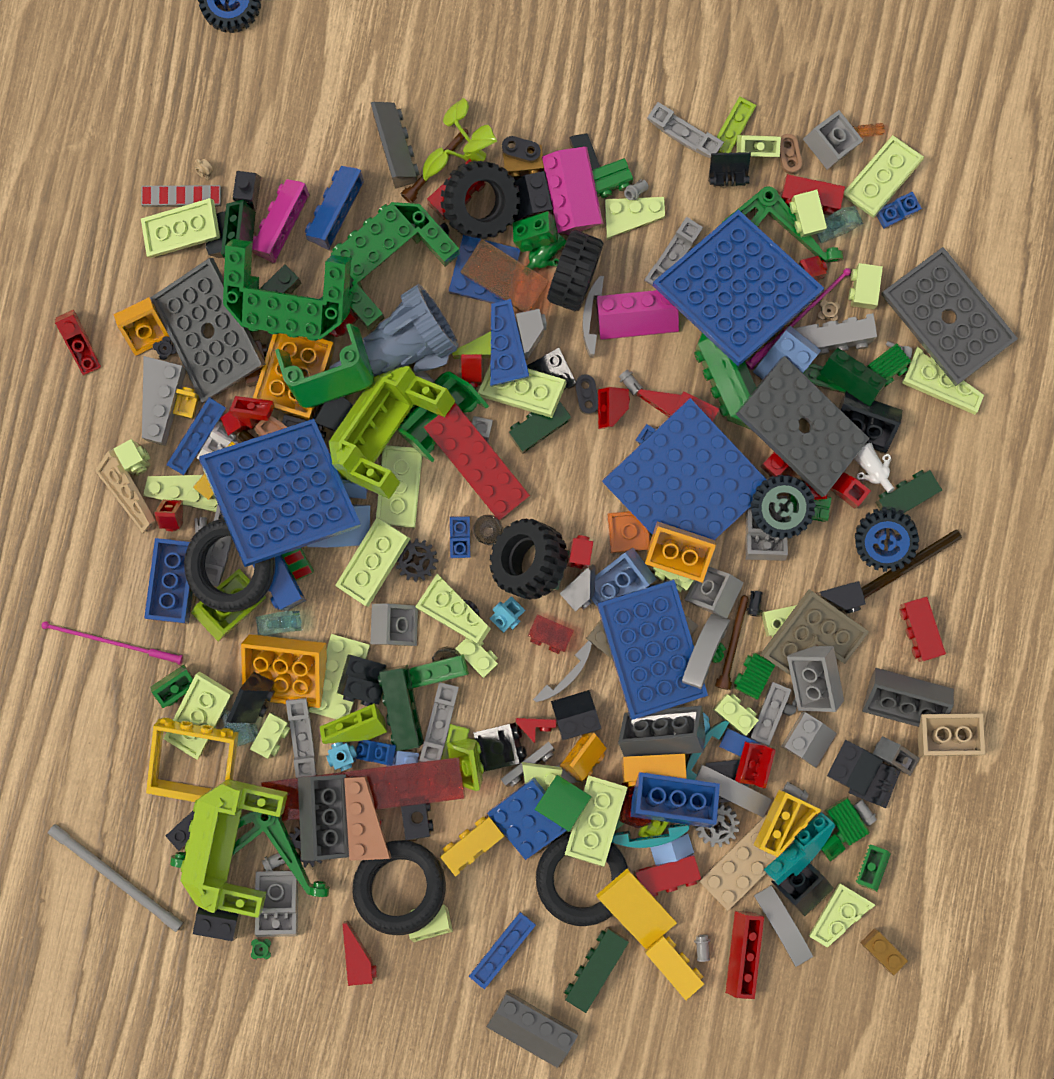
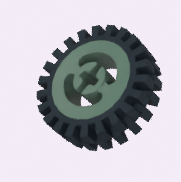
[751,475,816,539]

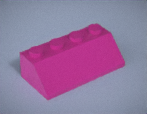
[542,147,603,235]
[252,179,310,264]
[596,290,679,340]

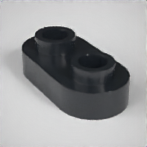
[502,136,541,163]
[575,374,598,415]

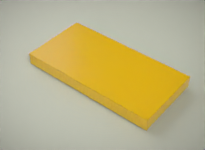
[596,868,677,949]

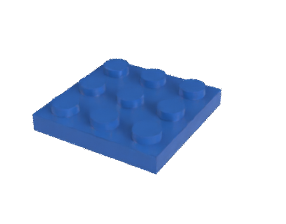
[449,235,520,303]
[487,777,567,860]

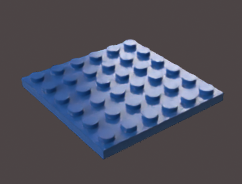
[652,210,824,366]
[602,398,767,540]
[199,419,361,567]

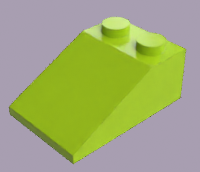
[191,569,266,642]
[447,738,484,791]

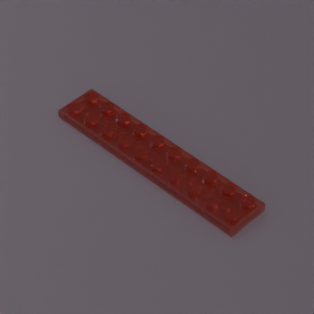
[261,757,465,821]

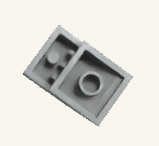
[745,496,788,561]
[255,871,298,937]

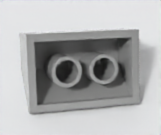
[787,646,844,712]

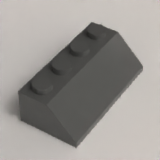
[371,102,420,189]
[862,668,954,727]
[618,706,706,757]
[298,774,349,861]
[486,990,578,1068]

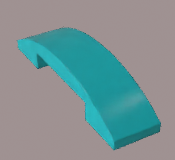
[686,720,730,780]
[612,824,691,848]

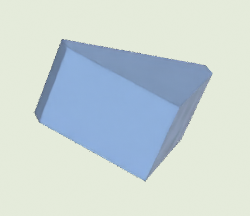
[650,833,694,865]

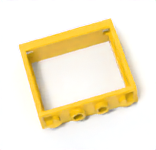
[146,718,239,802]

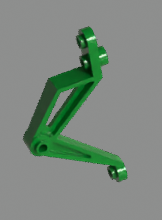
[721,186,843,263]
[170,811,330,897]

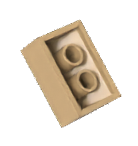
[918,714,985,756]

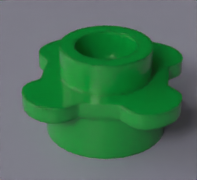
[251,939,271,960]

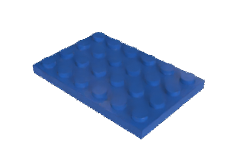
[596,579,708,720]

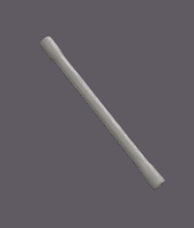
[48,824,184,932]

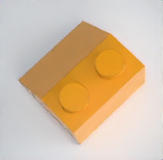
[113,297,170,356]
[560,733,607,781]

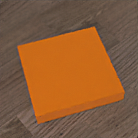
[607,511,650,553]

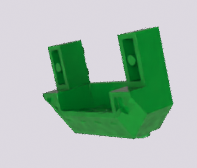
[331,202,460,331]
[223,239,353,341]
[694,333,757,430]

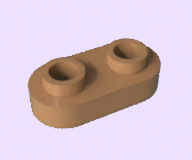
[780,134,802,174]

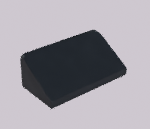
[569,133,600,170]

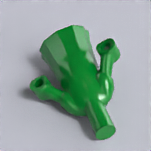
[522,234,566,276]

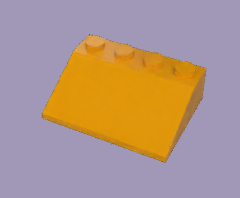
[253,333,335,421]
[241,634,327,708]

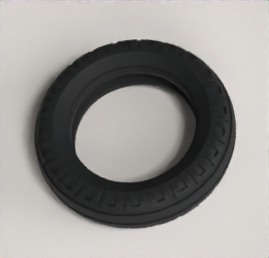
[184,518,275,612]
[536,833,628,926]
[352,840,446,935]

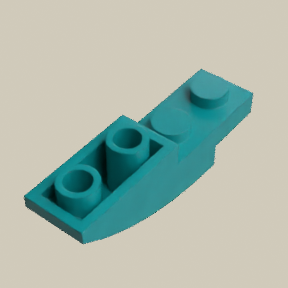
[764,812,835,885]

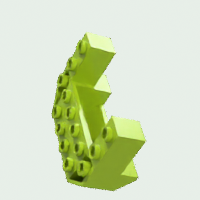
[329,366,455,499]
[180,779,288,918]

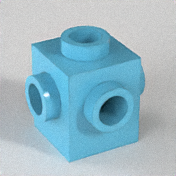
[490,596,526,633]
[326,742,357,772]

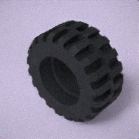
[441,161,520,239]
[547,230,604,312]
[489,518,568,600]

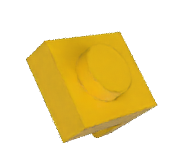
[173,387,199,419]

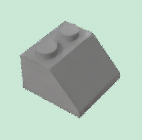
[803,110,864,170]
[516,309,547,360]
[685,566,744,619]
[370,604,418,646]
[781,712,837,768]

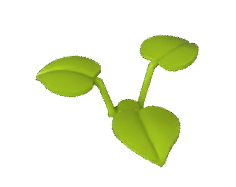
[423,98,497,182]

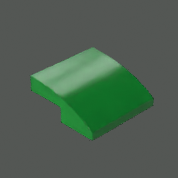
[534,775,592,832]

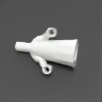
[854,443,894,493]

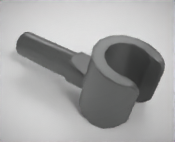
[782,698,797,716]

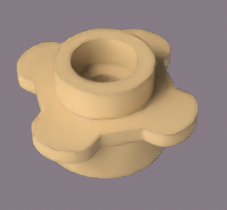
[195,159,213,180]
[818,300,840,321]

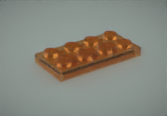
[460,239,549,312]

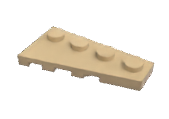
[95,448,155,533]

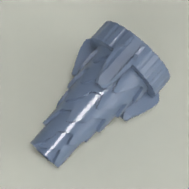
[330,284,459,376]

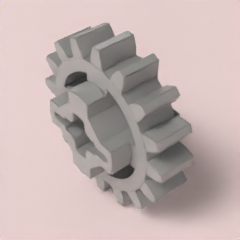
[695,802,740,847]

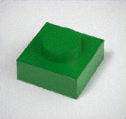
[821,834,846,862]

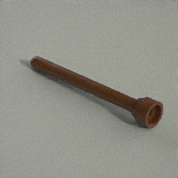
[400,128,468,203]
[715,595,749,690]

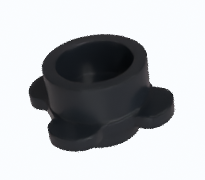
[153,336,177,360]

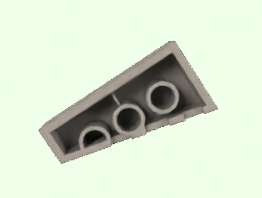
[794,313,877,355]
[142,356,186,446]

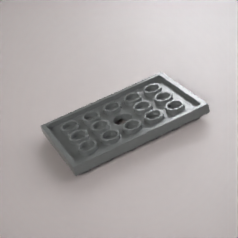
[881,247,1018,386]
[150,258,266,403]
[736,356,869,497]

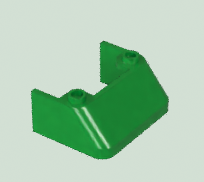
[275,324,374,408]
[396,371,489,462]

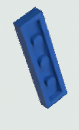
[166,397,226,475]
[469,911,536,990]

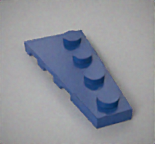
[490,299,529,387]

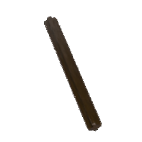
[861,529,962,599]

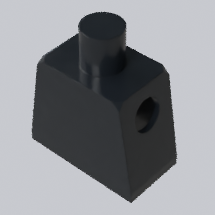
[233,171,261,212]
[313,397,353,431]

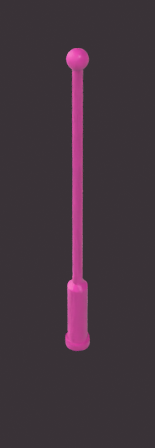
[746,268,851,370]
[41,621,183,665]

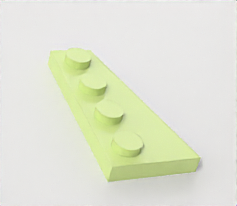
[902,347,984,415]
[143,475,218,512]
[415,574,491,646]

